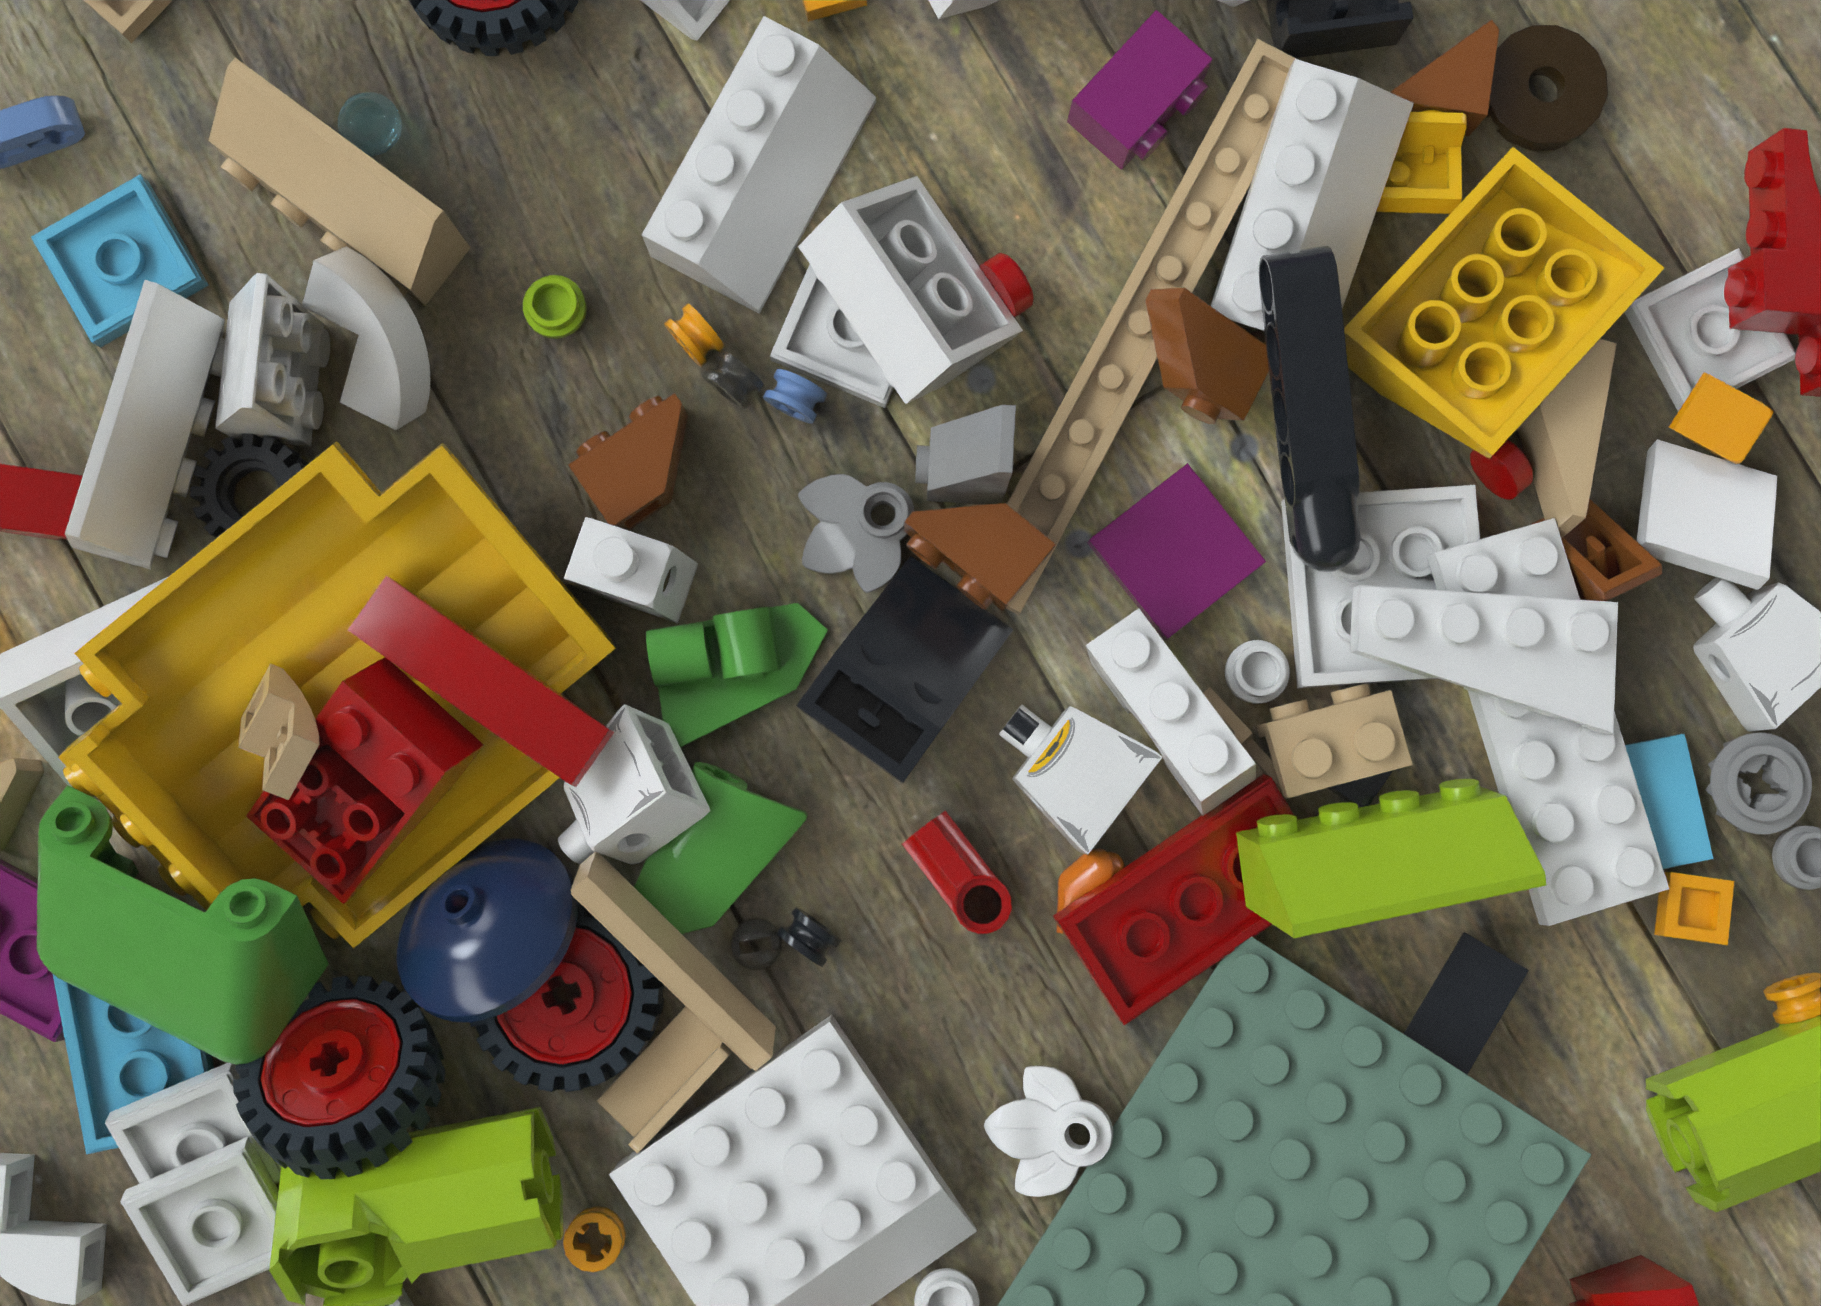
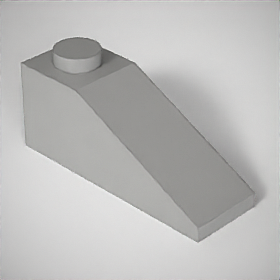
[915,405,1016,504]

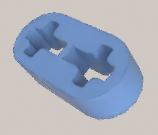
[0,95,85,169]

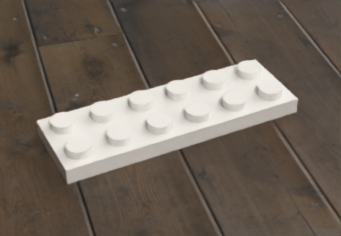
[1426,518,1669,926]

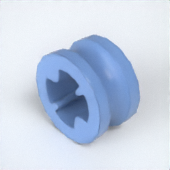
[763,369,827,424]

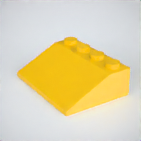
[1344,147,1664,459]

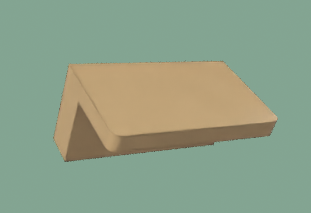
[597,1006,732,1154]

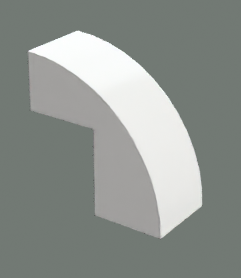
[302,246,430,430]
[0,1153,107,1305]

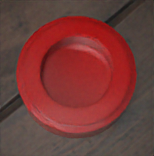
[979,253,1034,318]
[1470,440,1533,500]

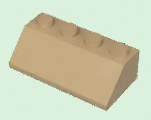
[209,58,470,306]

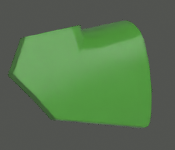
[646,603,828,747]
[634,762,808,934]

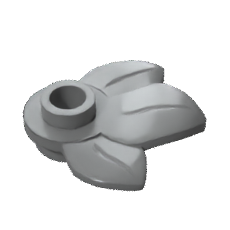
[798,474,914,593]

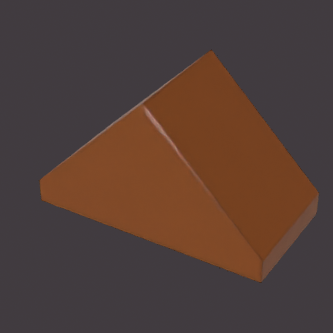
[1391,20,1499,136]
[1532,498,1663,601]

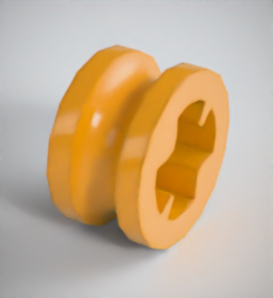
[664,303,725,367]
[1763,973,1821,1024]
[563,1206,626,1272]

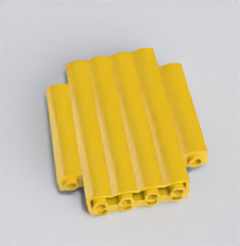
[58,441,616,948]

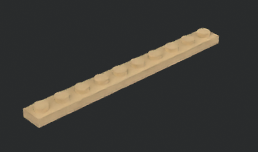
[1006,39,1296,615]

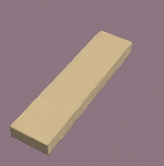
[570,852,776,1071]

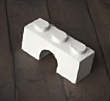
[1086,608,1256,816]

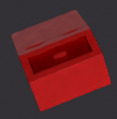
[246,657,484,904]

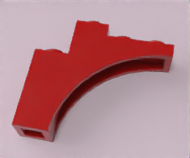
[1724,128,1821,397]

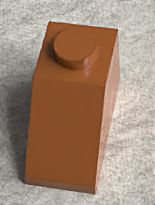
[1145,288,1269,424]

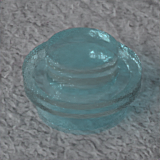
[337,92,402,156]

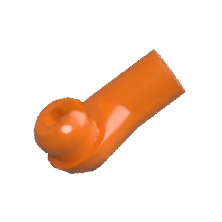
[1056,848,1125,933]

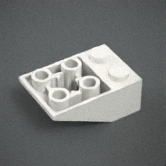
[215,273,330,446]

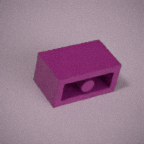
[1067,10,1213,170]

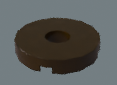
[1486,25,1608,150]

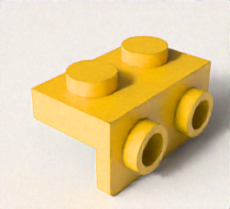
[1376,110,1467,214]

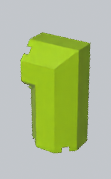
[1646,1015,1821,1212]
[269,1107,563,1306]

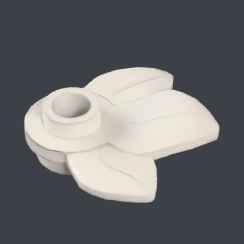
[984,1066,1113,1197]

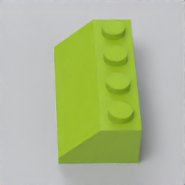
[1236,779,1547,938]

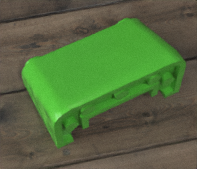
[37,785,329,1065]

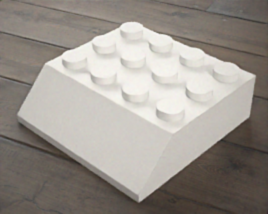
[609,1015,977,1306]

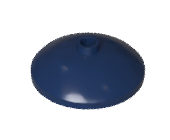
[397,839,579,1022]

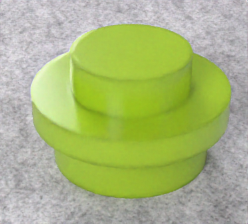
[523,275,587,339]

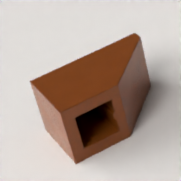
[568,393,688,531]
[904,503,1056,611]

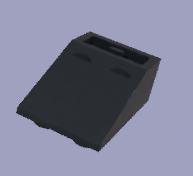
[796,556,1014,784]

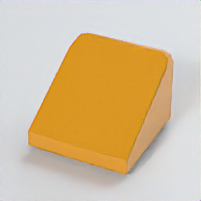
[1669,372,1773,464]

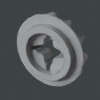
[1705,733,1812,835]

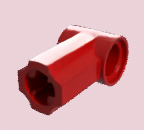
[901,810,1012,934]

